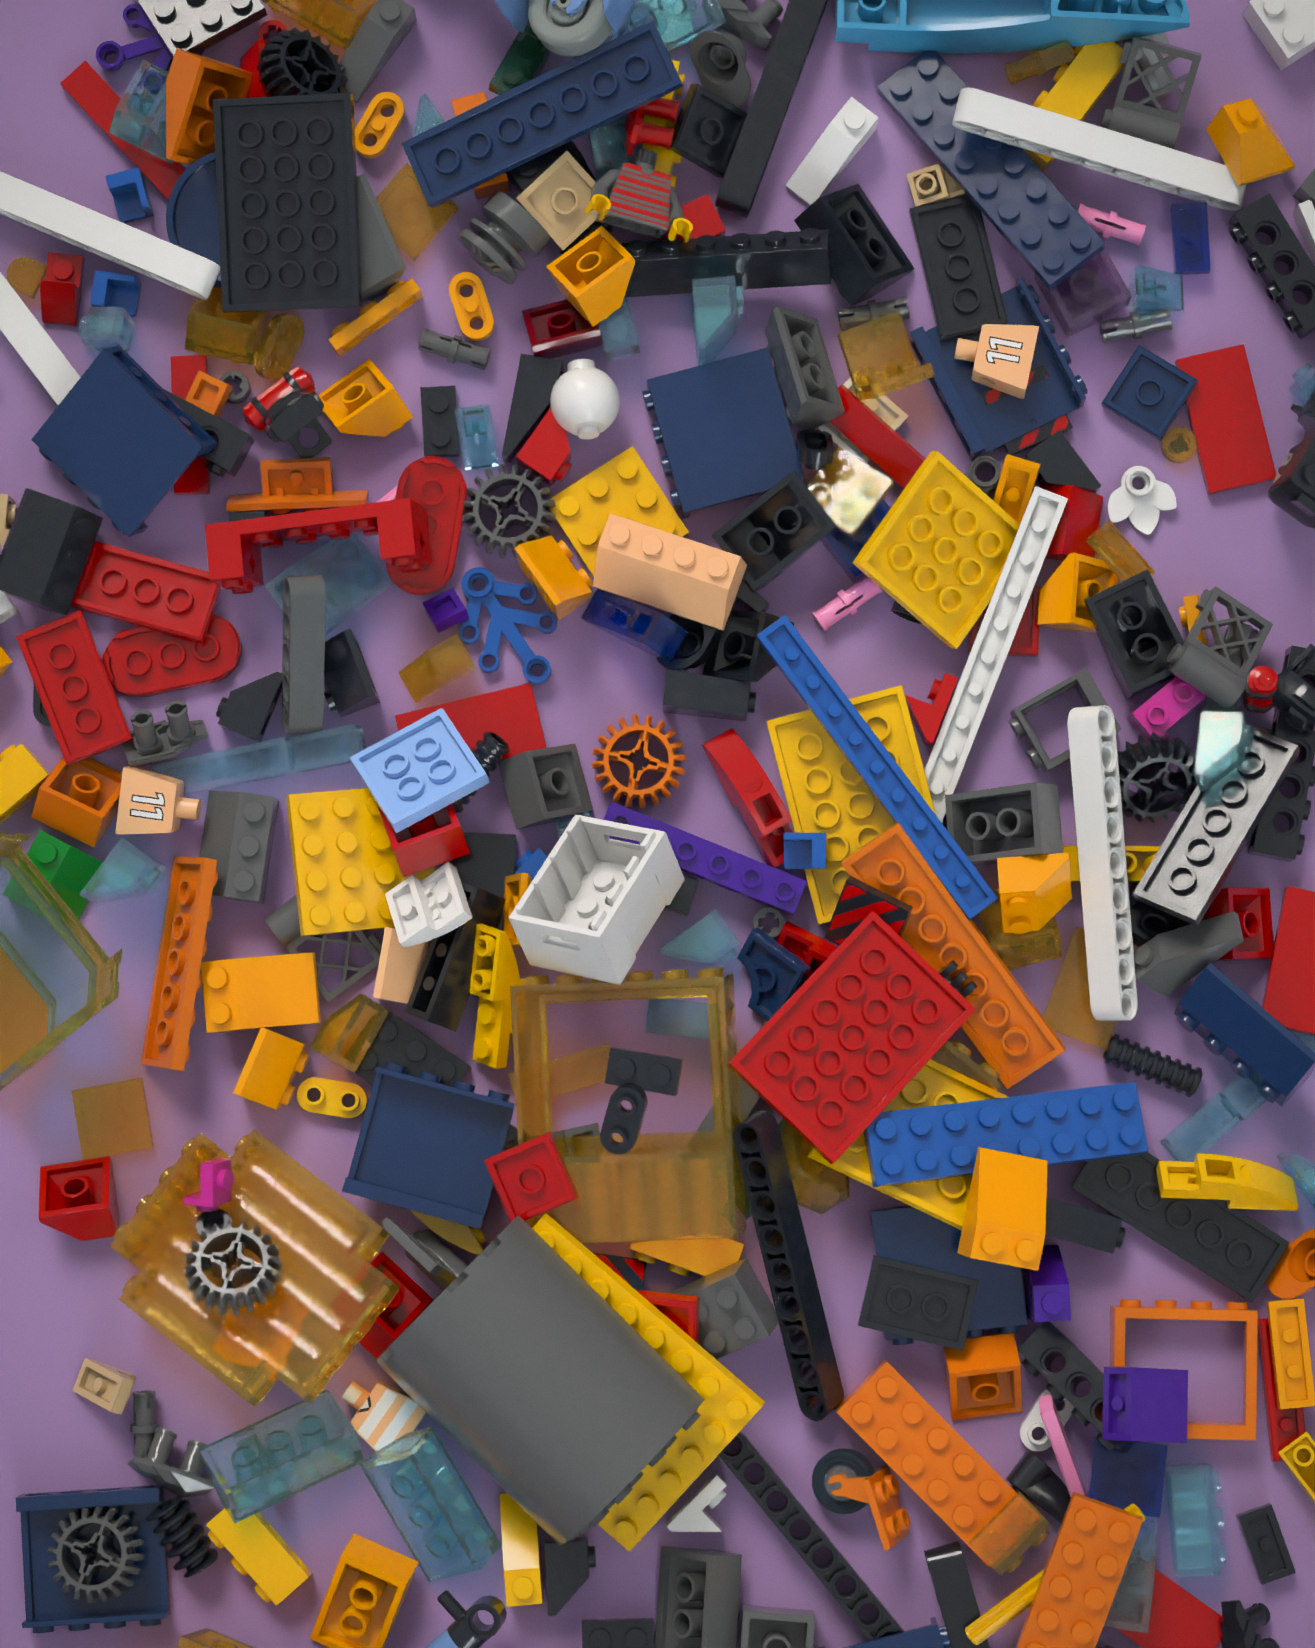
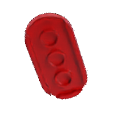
[386,456,467,595]
[102,614,242,698]

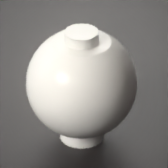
[550,359,620,440]

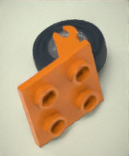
[812,1448,910,1551]

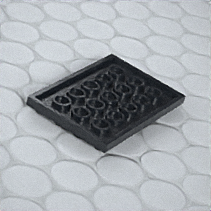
[213,93,362,313]

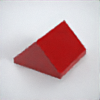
[1034,485,1103,561]

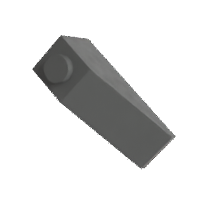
[339,0,417,103]
[1134,911,1244,996]

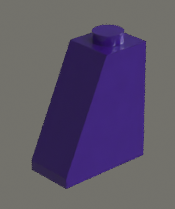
[1024,1245,1071,1322]

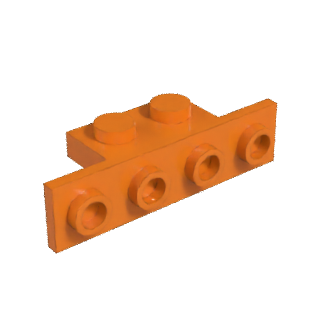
[226,457,368,514]

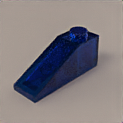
[581,589,687,662]

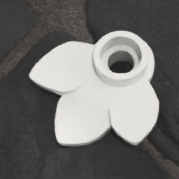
[1107,466,1177,535]

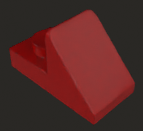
[40,252,85,326]
[906,673,958,746]

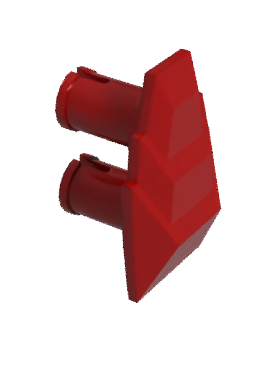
[624,98,679,157]

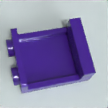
[1103,1366,1188,1443]

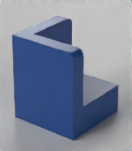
[105,167,154,223]
[90,270,141,317]
[783,832,826,869]

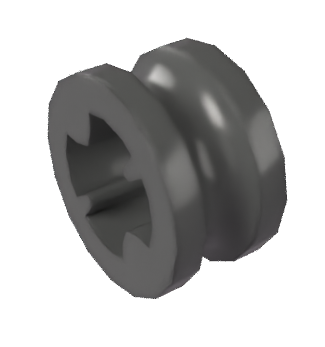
[219,370,251,404]
[753,907,784,938]

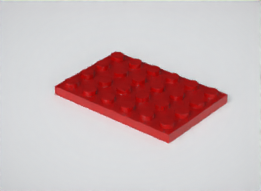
[727,911,976,1164]

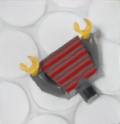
[584,149,693,243]

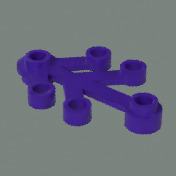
[96,4,205,92]

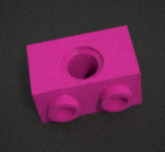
[1127,676,1207,740]

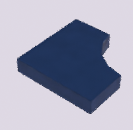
[737,928,812,1021]

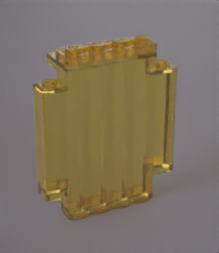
[110,1129,400,1407]

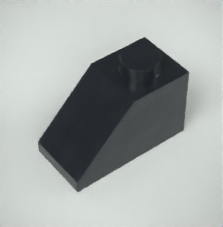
[1024,430,1101,493]
[216,672,282,743]
[544,1537,596,1616]

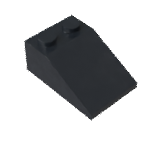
[711,470,837,591]
[1084,569,1184,699]

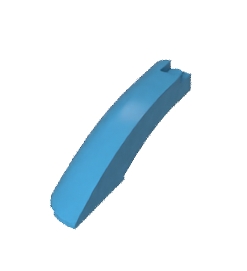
[834,0,1190,54]

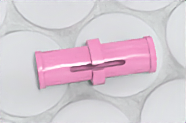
[1077,203,1146,246]
[812,575,882,631]

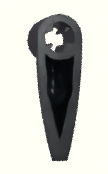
[1006,1451,1071,1524]

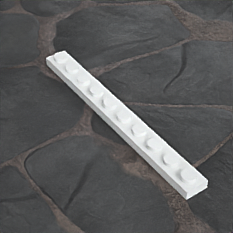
[925,486,1068,823]

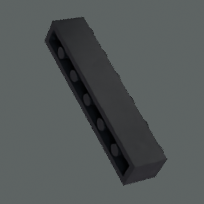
[621,228,833,298]

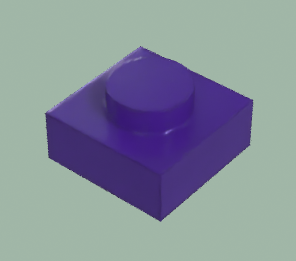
[422,588,469,633]

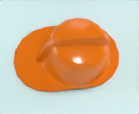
[1266,1229,1315,1299]

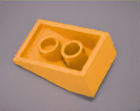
[514,535,593,621]
[201,952,321,1033]
[957,1147,1048,1271]
[310,1533,419,1648]

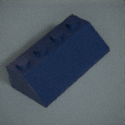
[1174,963,1315,1107]

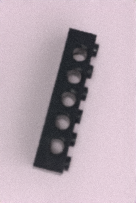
[1248,645,1315,862]

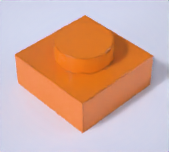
[185,370,233,418]

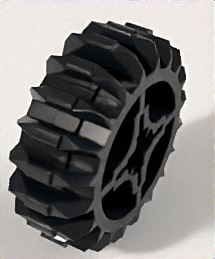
[256,27,348,96]
[1117,732,1201,823]

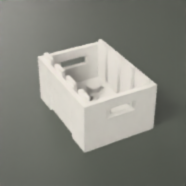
[508,814,685,985]

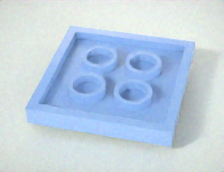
[350,708,490,833]

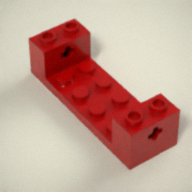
[205,498,432,594]

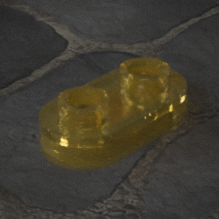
[254,313,304,381]

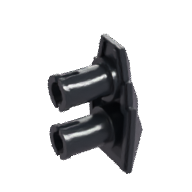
[1220,1600,1280,1648]

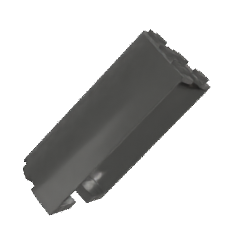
[376,1215,705,1546]

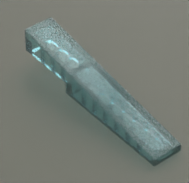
[151,724,366,795]
[1159,1031,1315,1162]

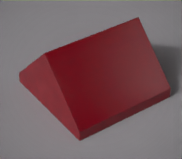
[522,299,602,359]

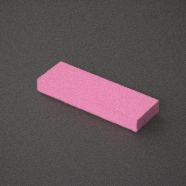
[1039,1394,1087,1497]

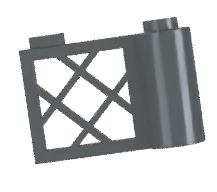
[1100,36,1202,149]
[1166,586,1273,709]
[264,895,382,1003]
[381,1217,467,1291]

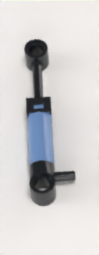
[426,1590,507,1648]

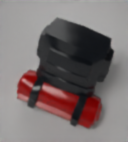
[242,367,332,458]
[1243,644,1315,734]

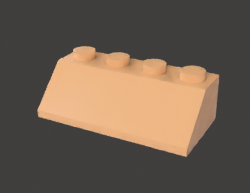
[593,513,747,631]

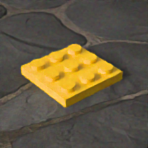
[548,446,689,578]

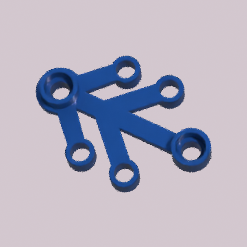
[459,567,557,685]

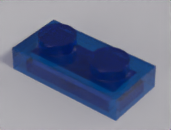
[1170,202,1211,275]

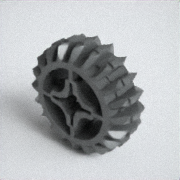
[462,464,556,558]
[184,1220,282,1316]
[47,1506,145,1603]

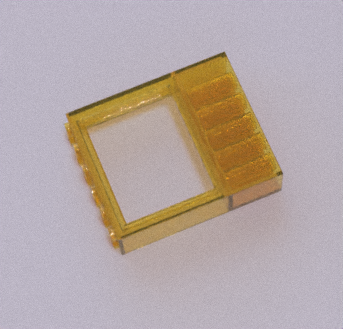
[510,967,746,1243]

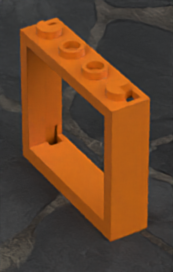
[1110,1299,1258,1440]

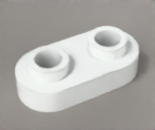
[1019,1388,1075,1451]

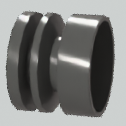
[457,191,551,284]

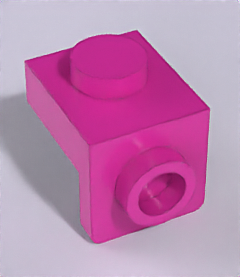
[183,1158,234,1212]

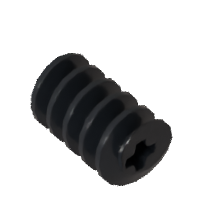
[146,1496,218,1578]

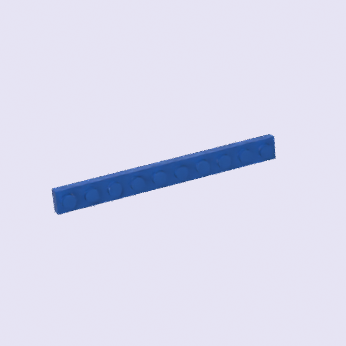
[756,615,998,920]

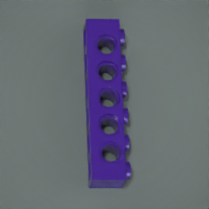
[603,801,807,916]

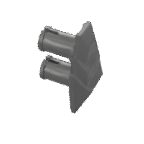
[702,0,783,50]
[122,700,208,767]
[128,1428,216,1497]

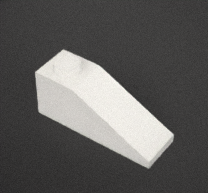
[785,96,879,206]

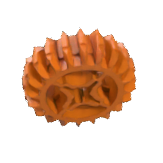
[592,714,686,809]

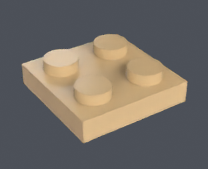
[515,151,598,251]

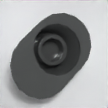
[690,29,751,107]

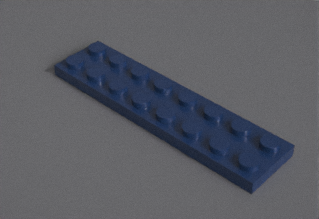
[402,21,684,208]
[877,50,1105,290]

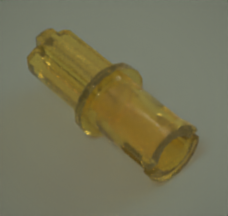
[1005,41,1074,85]

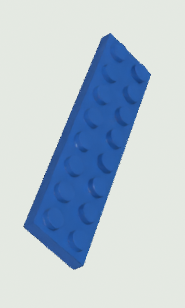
[864,1082,1148,1187]

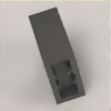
[1009,668,1121,774]

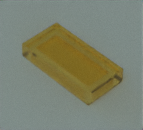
[1086,521,1155,581]

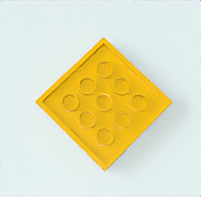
[852,451,1020,649]
[286,788,435,936]

